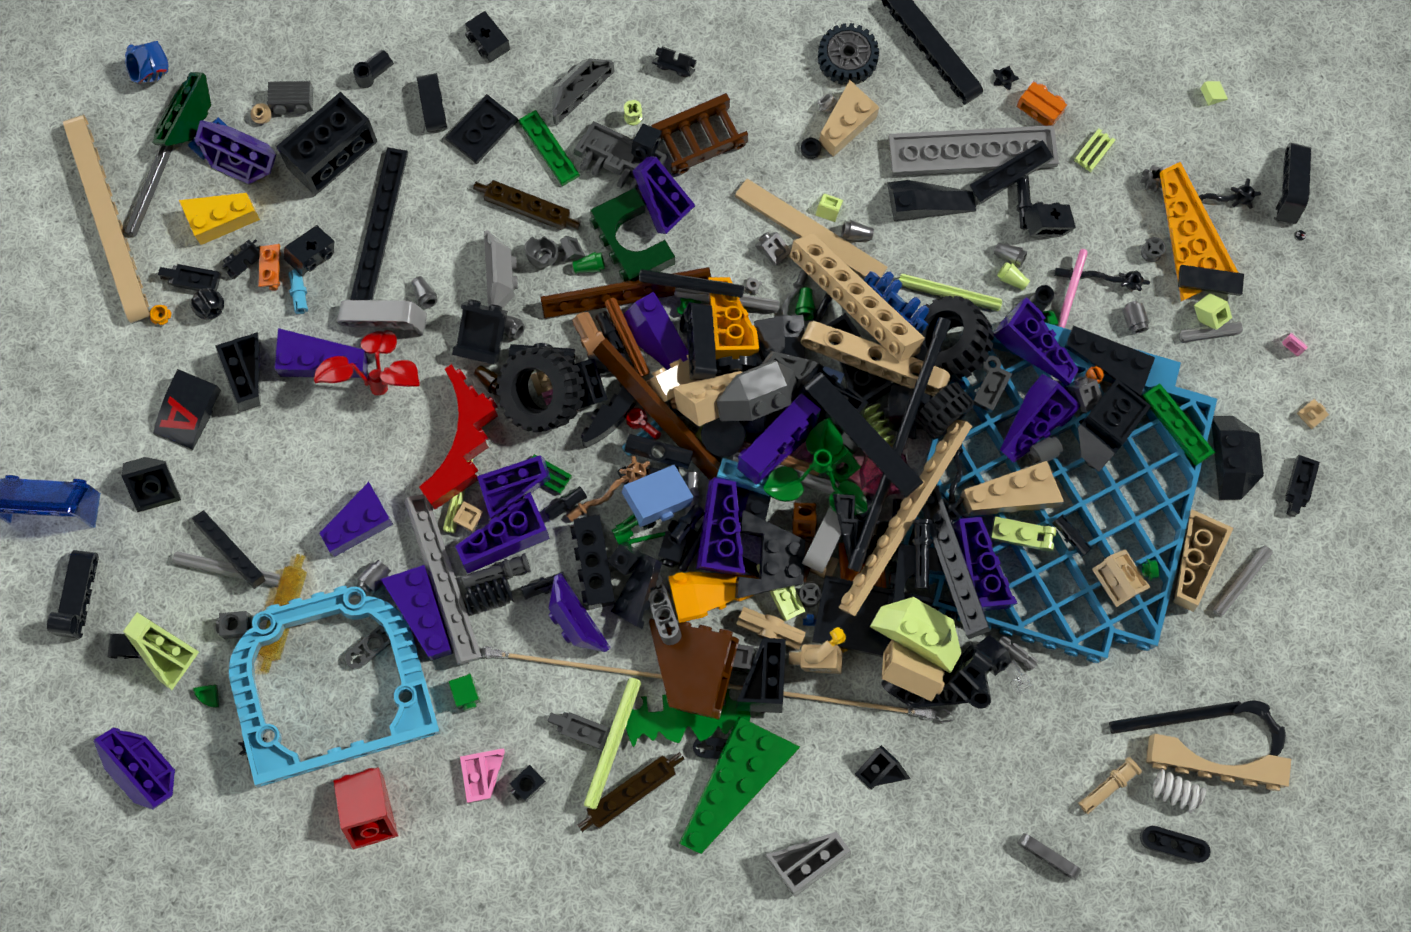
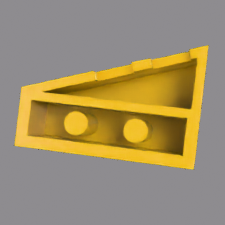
[179,193,260,245]

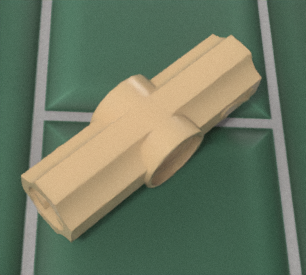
[736,606,806,651]

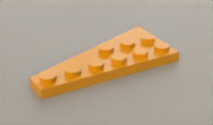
[1160,162,1238,302]

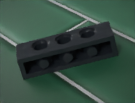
[570,515,615,609]

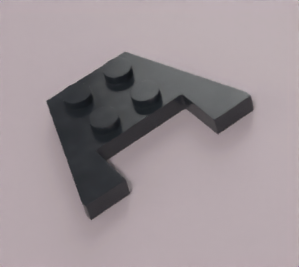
[833,494,903,566]
[735,511,805,599]

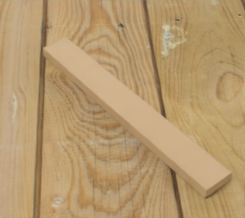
[735,179,888,284]

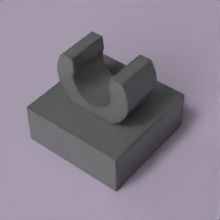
[558,236,585,262]

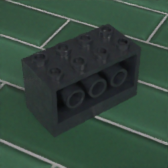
[276,91,378,196]

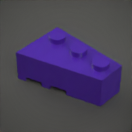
[633,157,696,234]
[319,482,394,557]

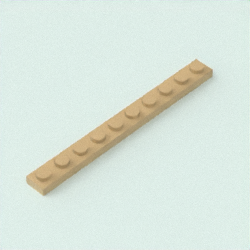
[839,420,972,616]

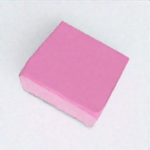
[1282,333,1308,356]

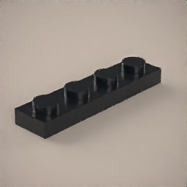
[970,140,1054,204]

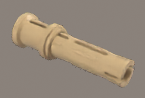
[1078,757,1142,814]

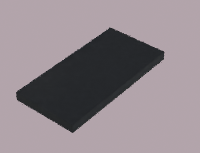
[812,575,956,657]

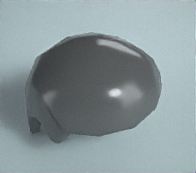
[525,236,558,268]

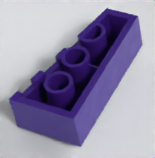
[381,565,453,661]

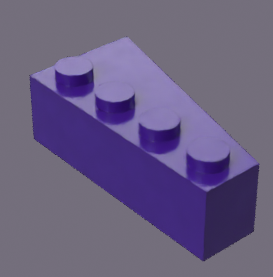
[275,328,368,378]
[737,393,821,485]
[696,478,745,576]
[455,492,550,574]
[952,517,1018,611]

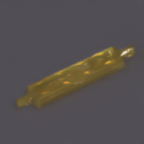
[258,554,307,673]

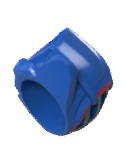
[125,41,169,84]

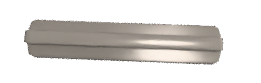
[1179,322,1243,343]

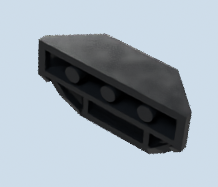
[1211,416,1264,500]

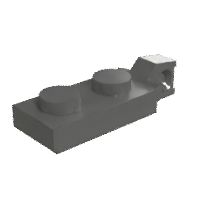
[547,712,611,751]

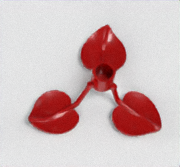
[314,330,420,395]

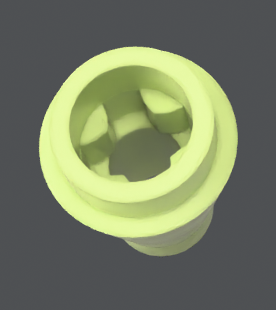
[997,262,1030,291]

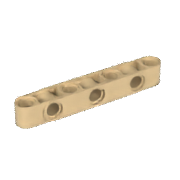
[801,321,950,396]

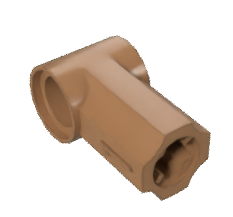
[572,312,605,356]

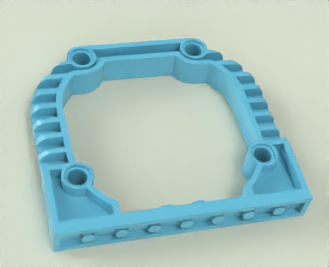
[229,586,440,788]

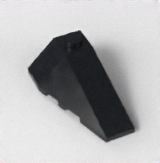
[754,315,805,402]

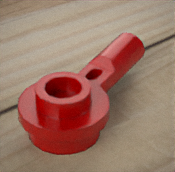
[626,408,661,440]

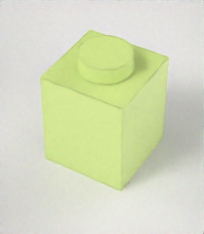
[1194,293,1232,330]

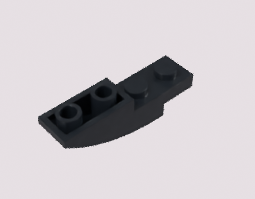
[581,383,637,448]

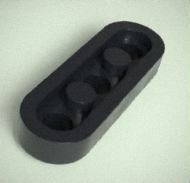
[1140,826,1211,863]

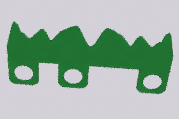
[626,689,751,747]

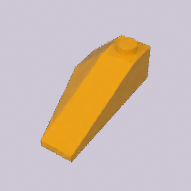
[668,572,759,623]

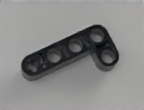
[1274,142,1311,224]
[680,302,716,380]
[47,550,99,639]

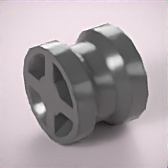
[1141,237,1166,262]
[799,583,822,608]

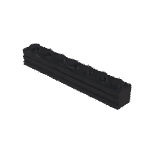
[192,510,265,589]

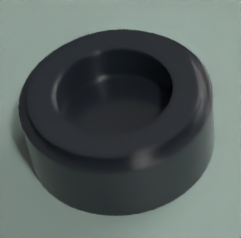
[800,137,821,159]

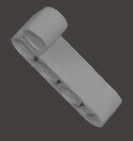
[337,300,427,336]

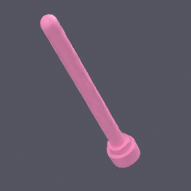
[1057,249,1088,328]

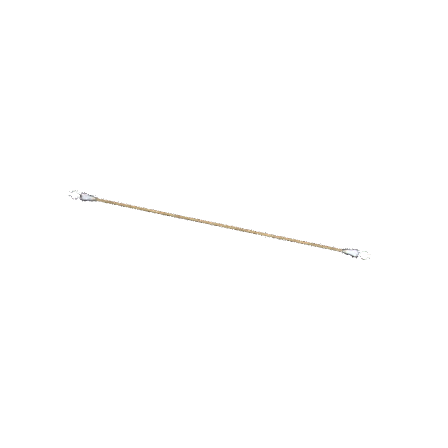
[478,646,954,723]

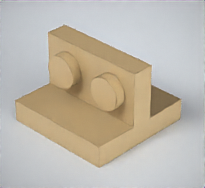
[1092,549,1151,607]

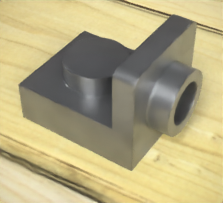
[755,232,791,266]
[1068,376,1102,412]

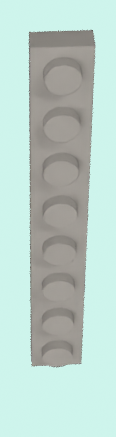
[404,494,482,665]

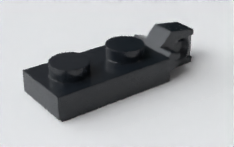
[158,264,221,291]
[1285,455,1320,517]

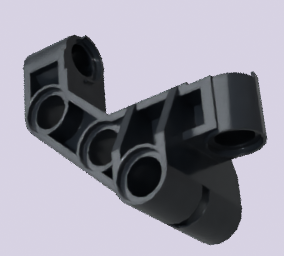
[881,645,992,709]

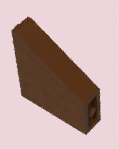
[649,616,739,720]

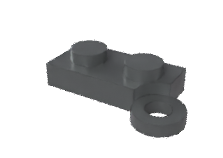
[973,356,1012,413]

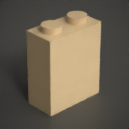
[882,640,945,701]

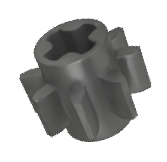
[1140,165,1163,193]

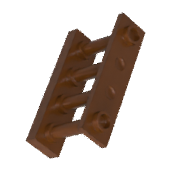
[651,93,748,175]

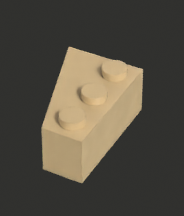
[819,80,879,157]

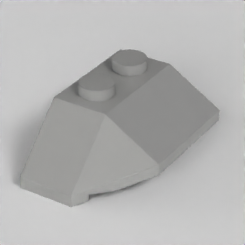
[484,231,518,309]

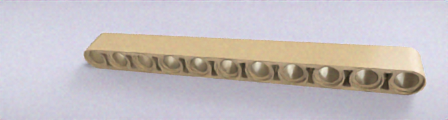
[63,114,151,323]

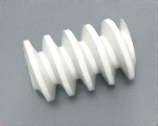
[1153,769,1206,813]

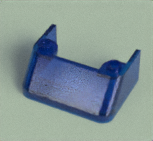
[0,475,101,528]

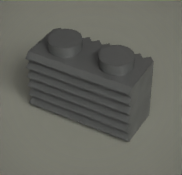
[267,81,314,115]

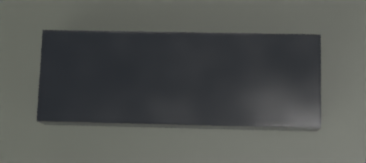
[1178,265,1244,296]

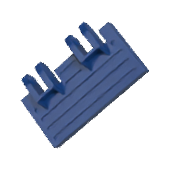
[864,271,929,334]

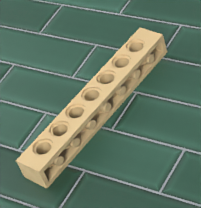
[789,233,925,362]

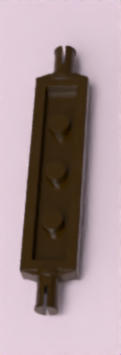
[473,180,581,230]
[577,752,685,833]

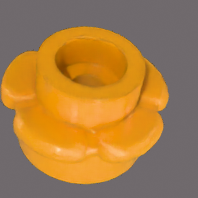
[150,305,172,325]

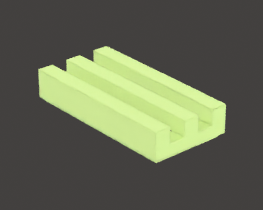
[1074,128,1115,172]

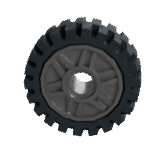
[818,23,879,86]

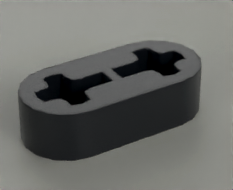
[693,737,728,760]

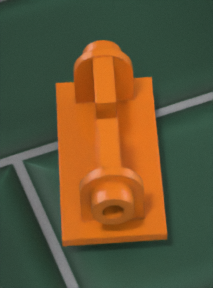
[258,244,281,290]

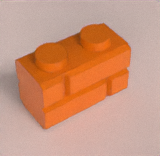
[1016,81,1067,126]

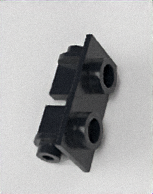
[652,46,697,77]
[222,239,260,278]

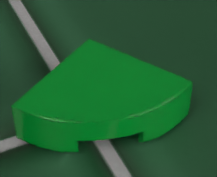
[1043,310,1058,326]
[193,684,219,708]

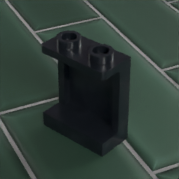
[452,299,508,365]

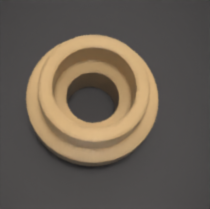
[250,103,272,124]

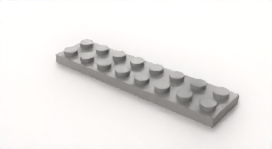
[888,125,1059,176]

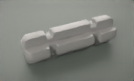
[998,636,1038,670]

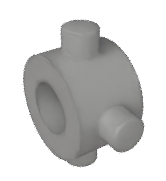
[744,277,762,295]

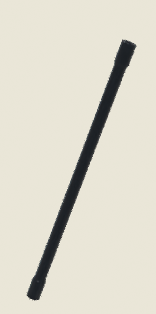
[847,317,951,573]

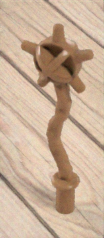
[567,456,650,522]

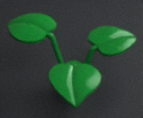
[763,418,867,515]

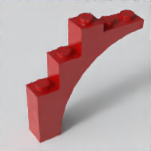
[419,364,498,510]

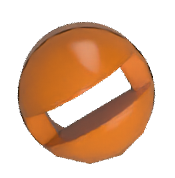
[1085,366,1104,384]

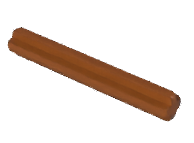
[605,298,650,377]

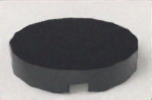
[701,418,746,457]

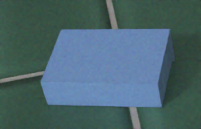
[622,465,693,527]

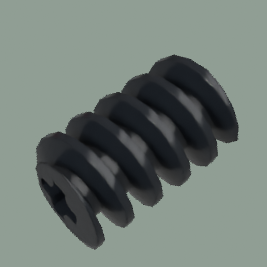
[464,576,514,615]

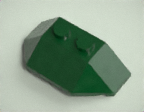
[152,72,211,146]

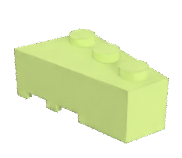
[123,612,199,690]

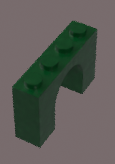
[589,188,675,282]

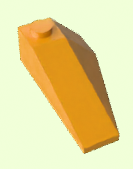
[708,277,759,359]

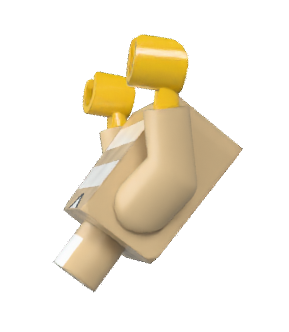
[789,627,848,674]

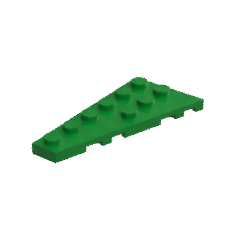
[679,717,800,854]

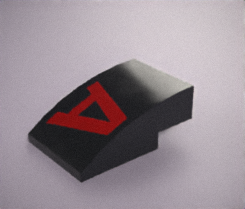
[153,369,221,450]

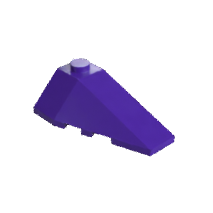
[623,292,688,370]
[994,297,1079,385]
[1000,374,1081,463]

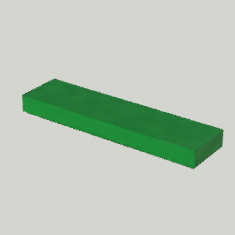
[518,110,580,187]
[1141,383,1215,466]

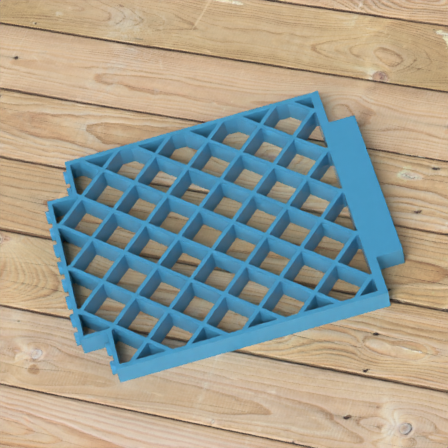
[902,323,1217,663]

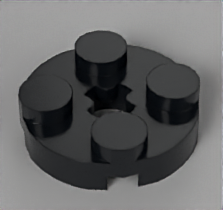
[716,356,758,376]

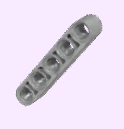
[802,478,865,573]

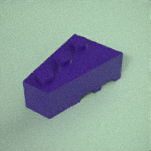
[477,455,551,519]

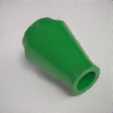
[572,252,605,274]
[795,287,816,321]

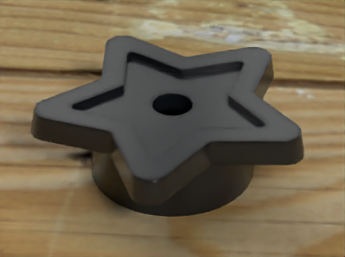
[993,66,1019,90]

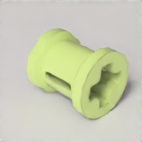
[624,100,642,125]

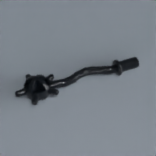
[1199,178,1261,209]
[1054,268,1150,291]
[943,444,969,524]

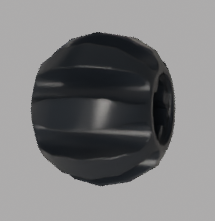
[191,288,224,320]

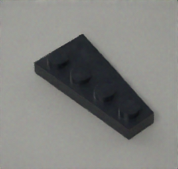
[1065,325,1155,397]

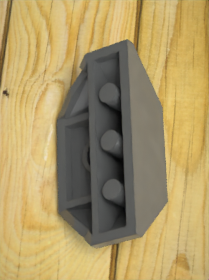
[552,58,615,126]
[716,360,797,421]

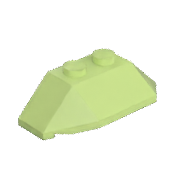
[870,597,961,673]

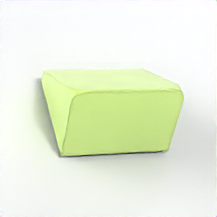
[1200,81,1228,106]
[815,194,843,222]

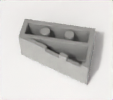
[766,832,851,897]

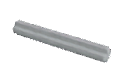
[1212,545,1273,617]

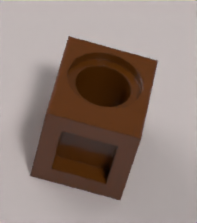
[792,502,816,538]

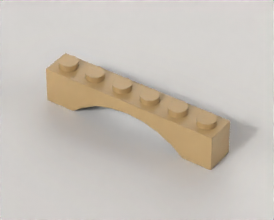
[1146,734,1291,791]

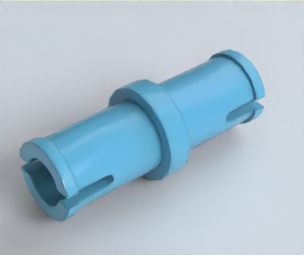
[288,270,308,314]

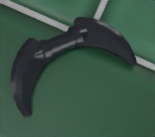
[1233,700,1286,756]

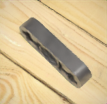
[1017,833,1082,881]

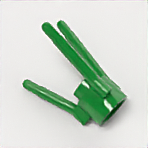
[612,513,666,545]

